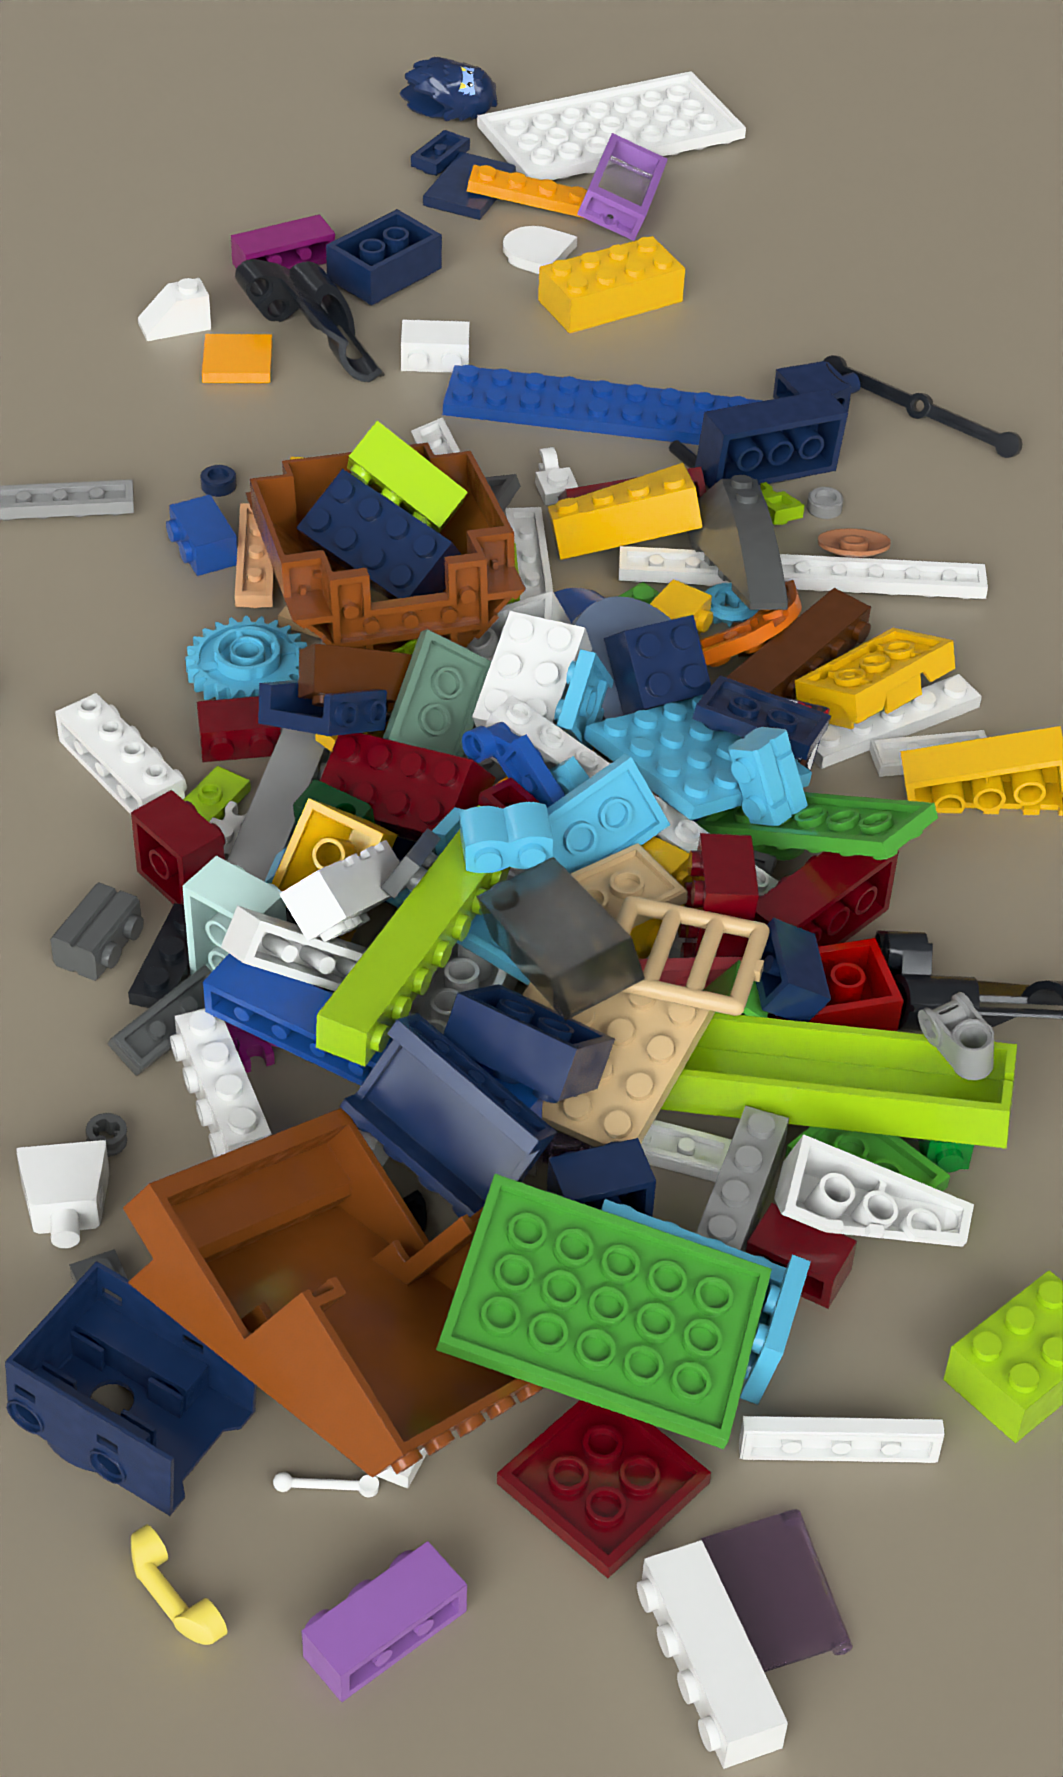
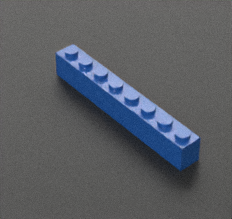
[203,953,543,1118]

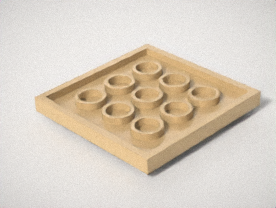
[523,939,715,1147]

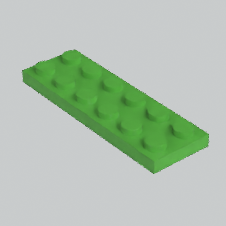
[695,792,938,860]

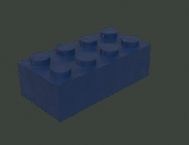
[695,389,848,489]
[296,469,462,600]

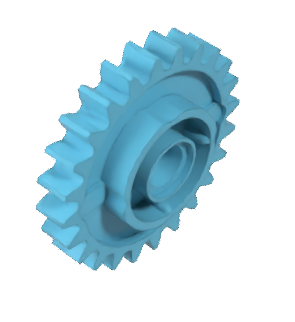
[185,616,307,700]

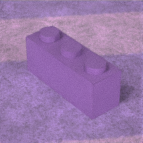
[302,1541,467,1702]

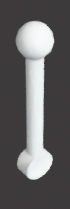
[273,1472,379,1497]

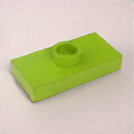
[183,766,251,822]

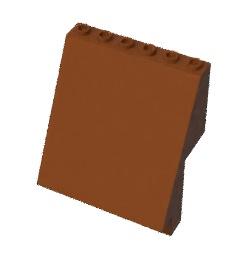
[123,1108,544,1478]

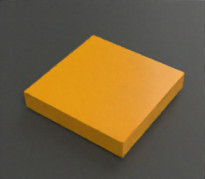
[202,334,273,383]

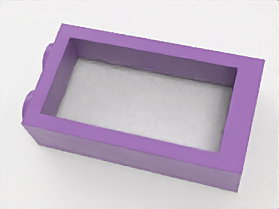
[577,133,668,241]

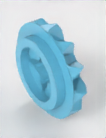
[705,583,759,627]

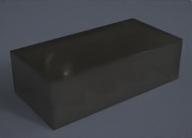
[476,857,645,1021]

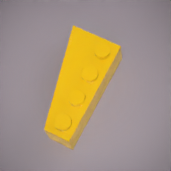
[548,463,703,560]
[900,726,1063,816]

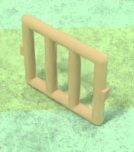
[594,896,770,1016]

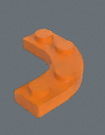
[700,580,802,667]

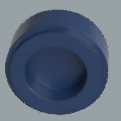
[200,465,237,497]

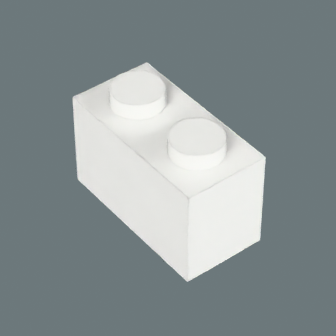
[401,320,470,373]

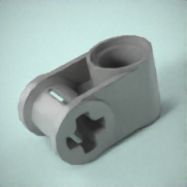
[918,992,994,1080]

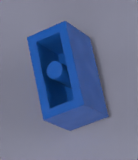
[166,495,237,576]

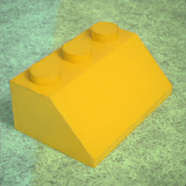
[271,798,398,942]

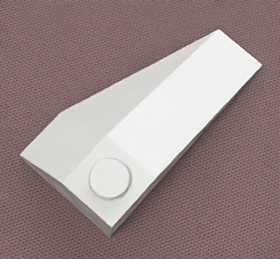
[774,1134,974,1247]

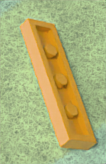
[467,165,587,218]

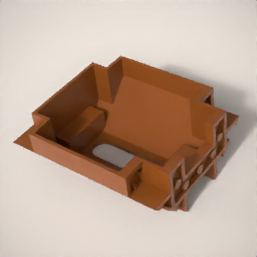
[245,443,526,652]

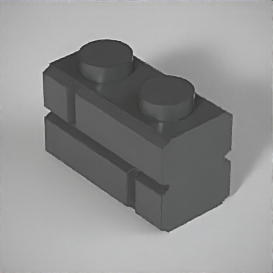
[50,882,144,981]

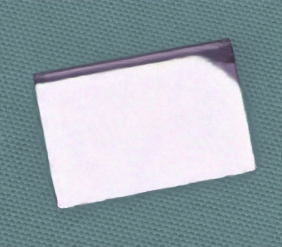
[701,1509,853,1672]

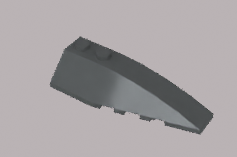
[687,475,788,610]

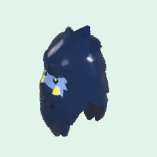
[399,57,498,122]

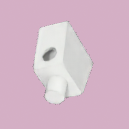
[17,1140,110,1248]

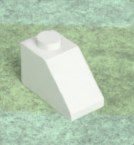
[138,278,211,341]

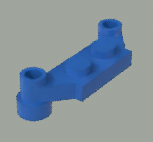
[462,722,565,868]

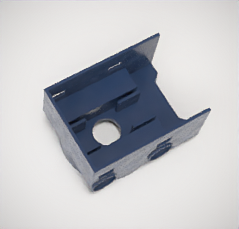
[5,1261,257,1516]

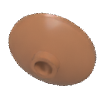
[818,528,891,558]

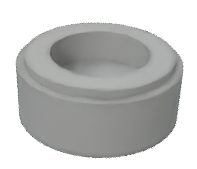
[807,487,844,519]

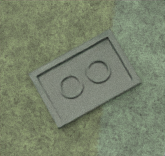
[383,629,492,757]

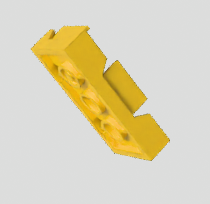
[795,627,955,729]

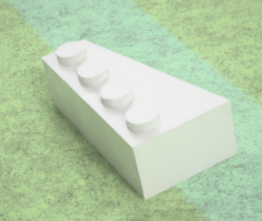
[280,840,406,943]

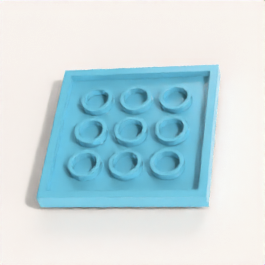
[583,695,812,820]

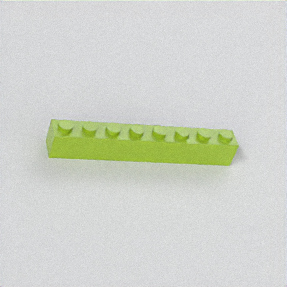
[316,805,511,1067]

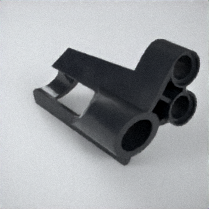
[235,259,385,382]
[875,930,1063,1031]

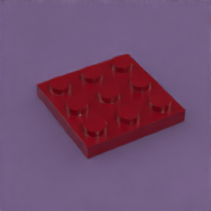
[497,1400,711,1579]

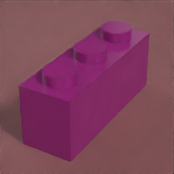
[231,214,335,269]

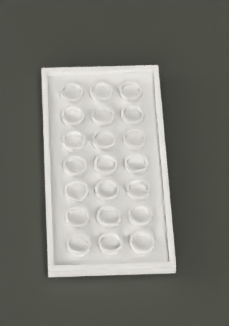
[477,71,746,180]

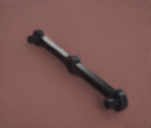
[823,355,1023,458]

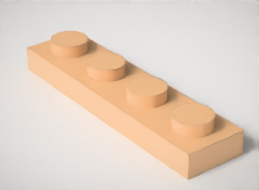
[235,503,274,608]

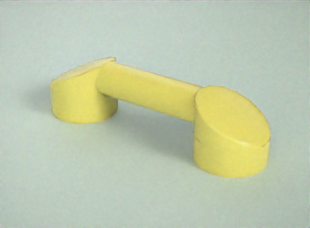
[131,1524,227,1645]

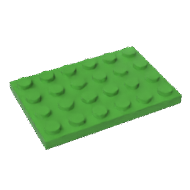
[436,1174,772,1449]

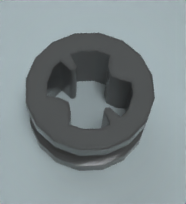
[86,1113,127,1157]

